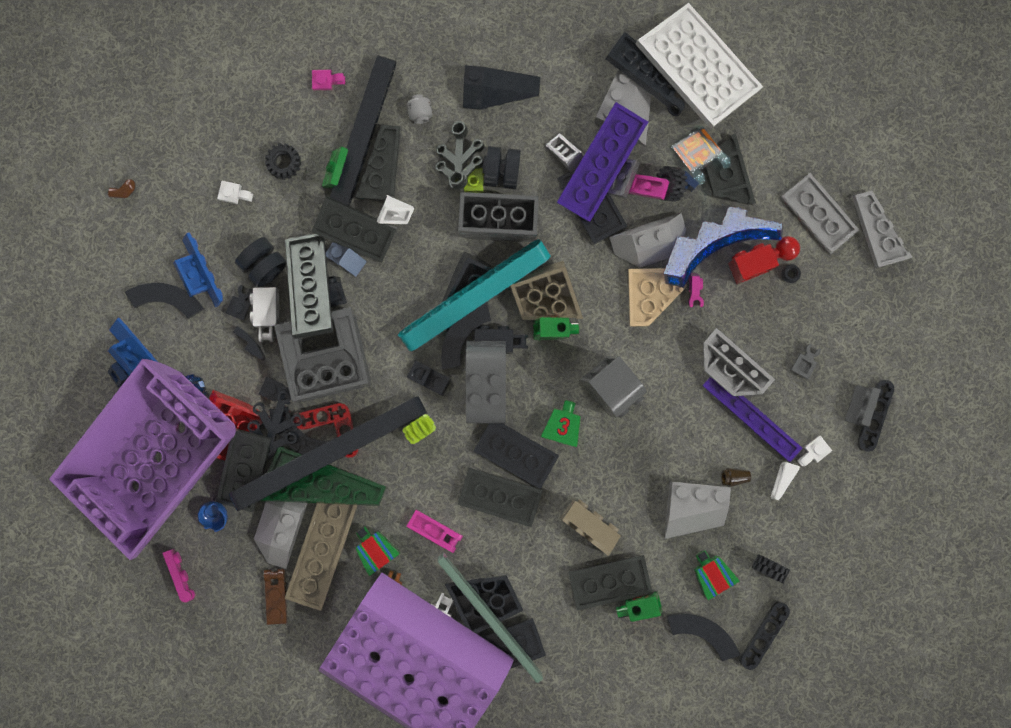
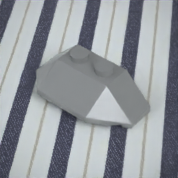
[609,212,686,268]
[703,328,775,396]
[254,501,307,569]

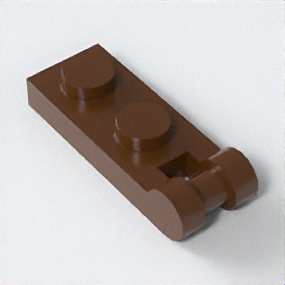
[264,569,287,625]

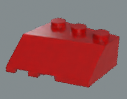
[209,390,263,461]

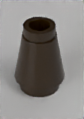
[721,468,751,487]

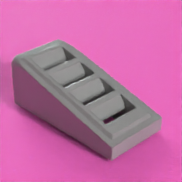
[546,133,583,172]

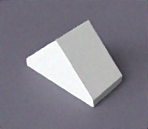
[377,195,414,224]

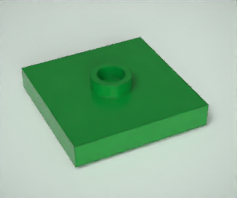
[322,147,348,189]

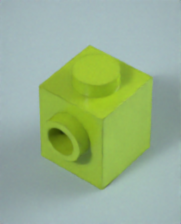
[464,168,484,193]

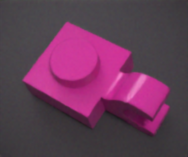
[312,70,345,90]
[688,273,704,307]

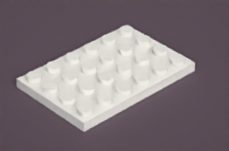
[635,3,763,129]

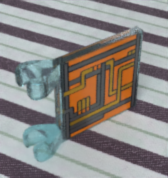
[671,126,731,185]

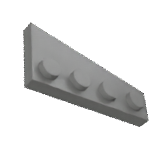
[852,191,913,269]

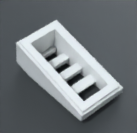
[771,462,800,500]

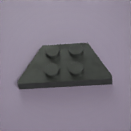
[704,133,756,205]

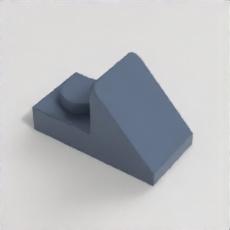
[326,242,367,277]

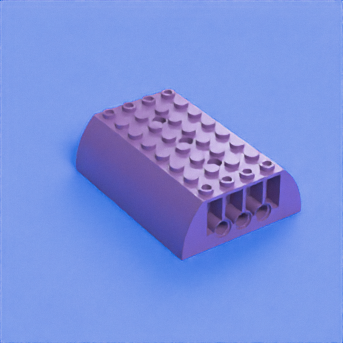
[49,359,236,560]
[319,573,514,728]

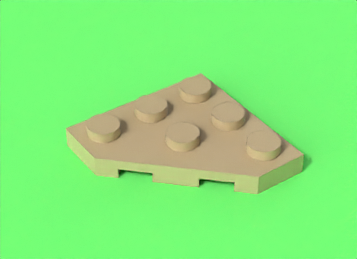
[628,268,687,327]

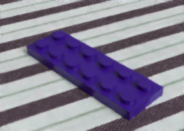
[556,102,648,222]

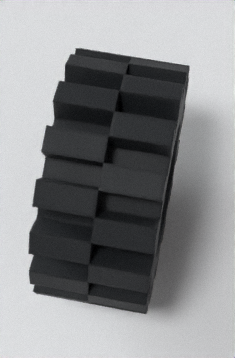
[265,143,301,180]
[656,166,688,202]
[751,554,790,584]

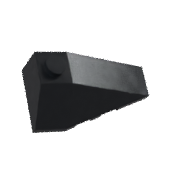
[463,65,540,110]
[442,251,494,331]

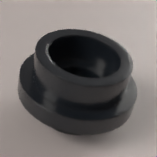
[781,264,801,283]

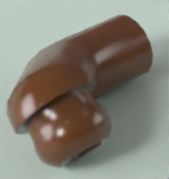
[108,179,135,198]

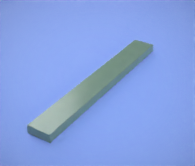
[438,552,543,683]

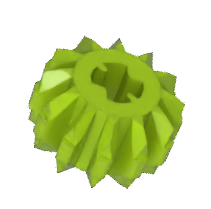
[403,414,436,444]

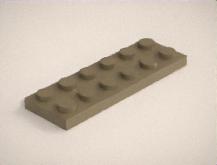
[285,503,358,611]

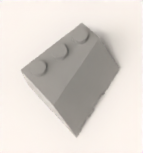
[594,69,651,146]
[664,481,731,539]

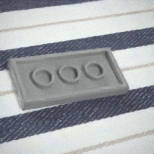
[780,173,859,255]

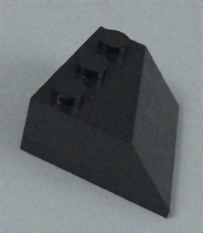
[445,575,523,633]

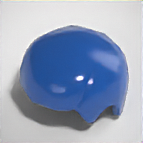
[198,501,228,532]

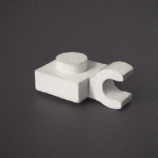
[217,181,253,204]
[797,436,832,466]

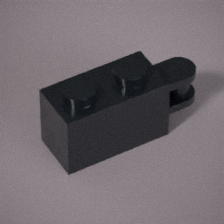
[475,326,528,354]

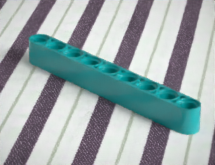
[398,239,551,351]

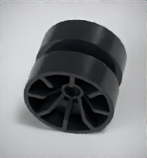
[482,146,521,190]
[235,237,287,288]

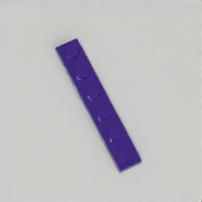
[702,377,802,462]

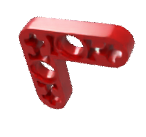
[294,403,359,458]

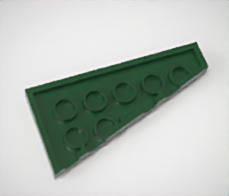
[260,447,387,506]

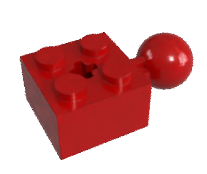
[728,236,800,284]

